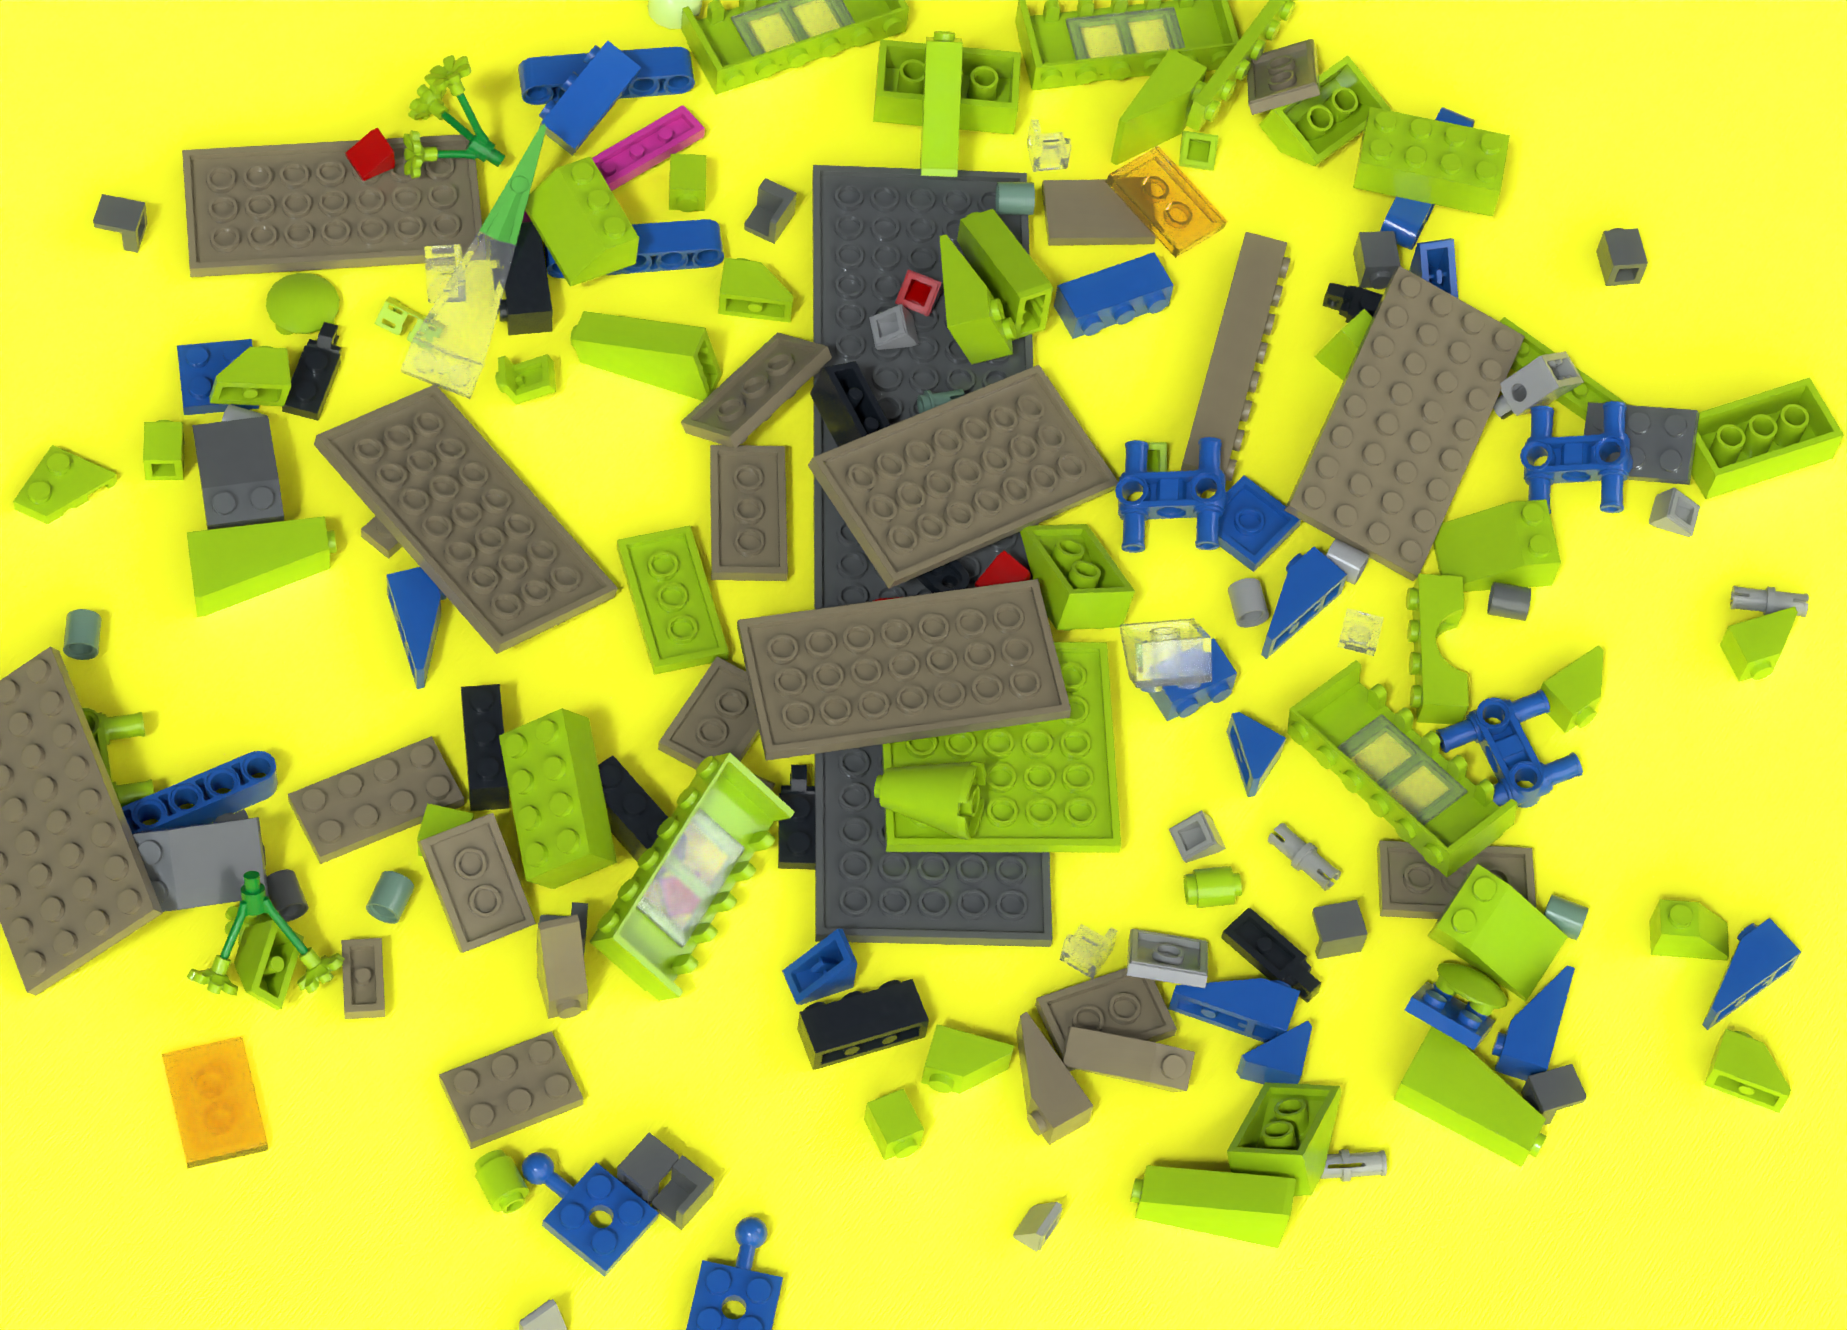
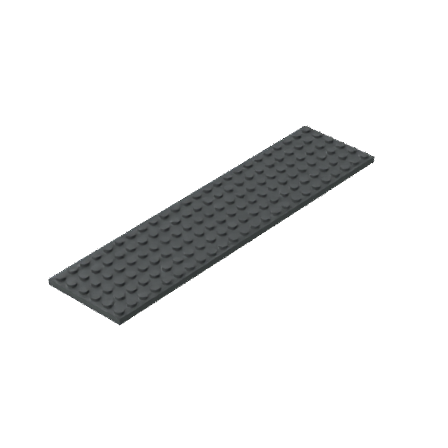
[812,165,1052,947]

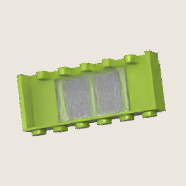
[681,0,909,95]
[1015,0,1239,91]
[1287,660,1517,877]
[590,752,795,1001]

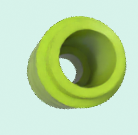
[1183,866,1242,908]
[474,1150,529,1214]

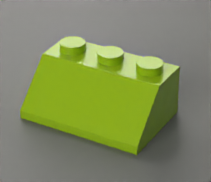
[1259,55,1391,166]
[525,156,639,287]

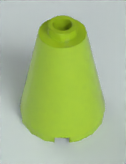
[874,761,986,840]

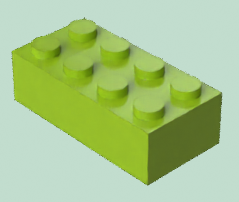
[873,39,1021,135]
[1353,107,1510,217]
[1691,377,1844,500]
[499,708,617,889]

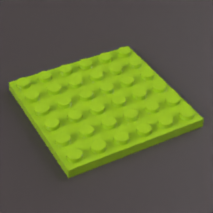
[882,642,1121,853]

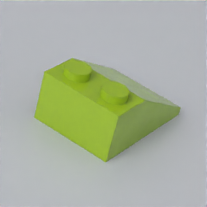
[1111,48,1207,165]
[939,234,1016,365]
[1433,499,1561,592]
[1020,524,1135,631]
[1427,863,1568,1002]
[1227,1082,1341,1196]

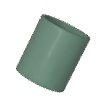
[995,182,1035,215]
[63,609,102,660]
[366,871,414,924]
[1544,894,1589,941]

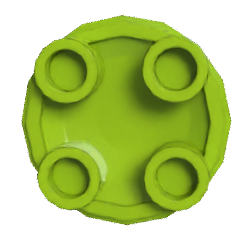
[266,273,340,335]
[1435,962,1508,1016]

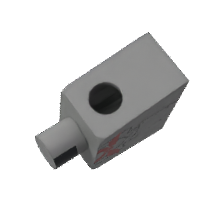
[1493,351,1584,420]

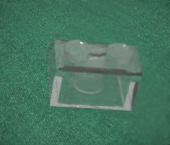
[1120,618,1212,692]

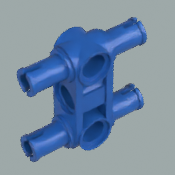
[1520,401,1633,514]
[1115,437,1228,553]
[1436,689,1583,808]

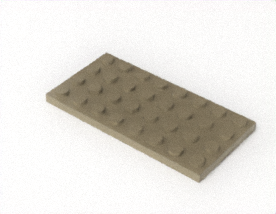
[182,134,485,277]
[1284,266,1525,581]
[808,365,1118,589]
[314,384,618,654]
[737,579,1071,761]
[0,646,163,996]

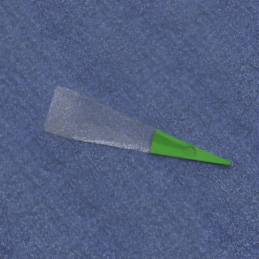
[401,124,546,399]

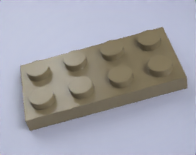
[681,332,832,448]
[710,445,788,581]
[288,736,464,864]
[1377,840,1536,919]

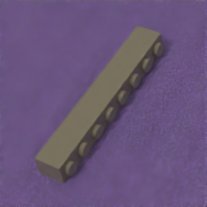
[1180,232,1291,492]

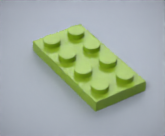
[617,525,729,675]

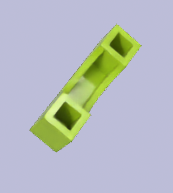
[1406,574,1469,725]

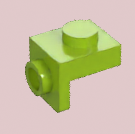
[495,354,556,405]

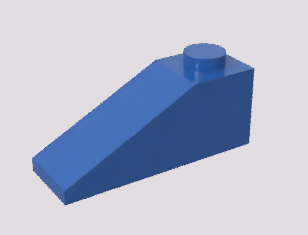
[1261,546,1347,659]
[386,567,447,689]
[1702,918,1801,1030]
[1491,965,1575,1081]
[1168,978,1300,1043]

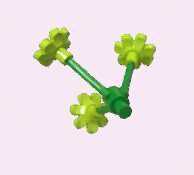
[403,55,505,179]
[187,871,345,996]

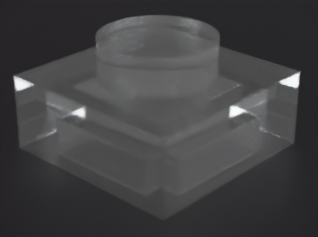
[1337,608,1384,656]

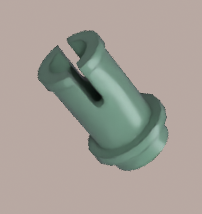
[917,388,965,414]

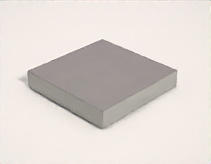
[1127,929,1208,988]

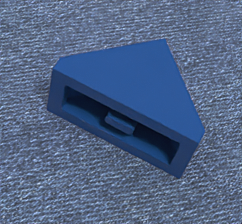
[1409,238,1458,298]
[1226,712,1286,797]
[782,928,857,1005]
[1236,1021,1312,1085]

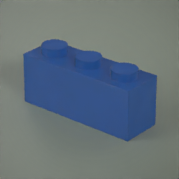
[539,40,641,156]
[1054,252,1174,339]

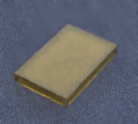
[1105,146,1228,258]
[162,1036,268,1169]

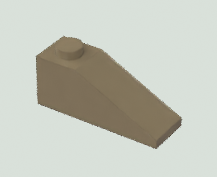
[537,914,588,1019]
[1016,1012,1093,1145]
[1061,1026,1195,1092]

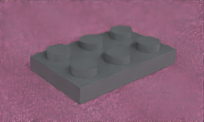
[1584,402,1699,485]

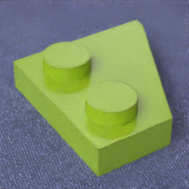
[13,445,117,524]

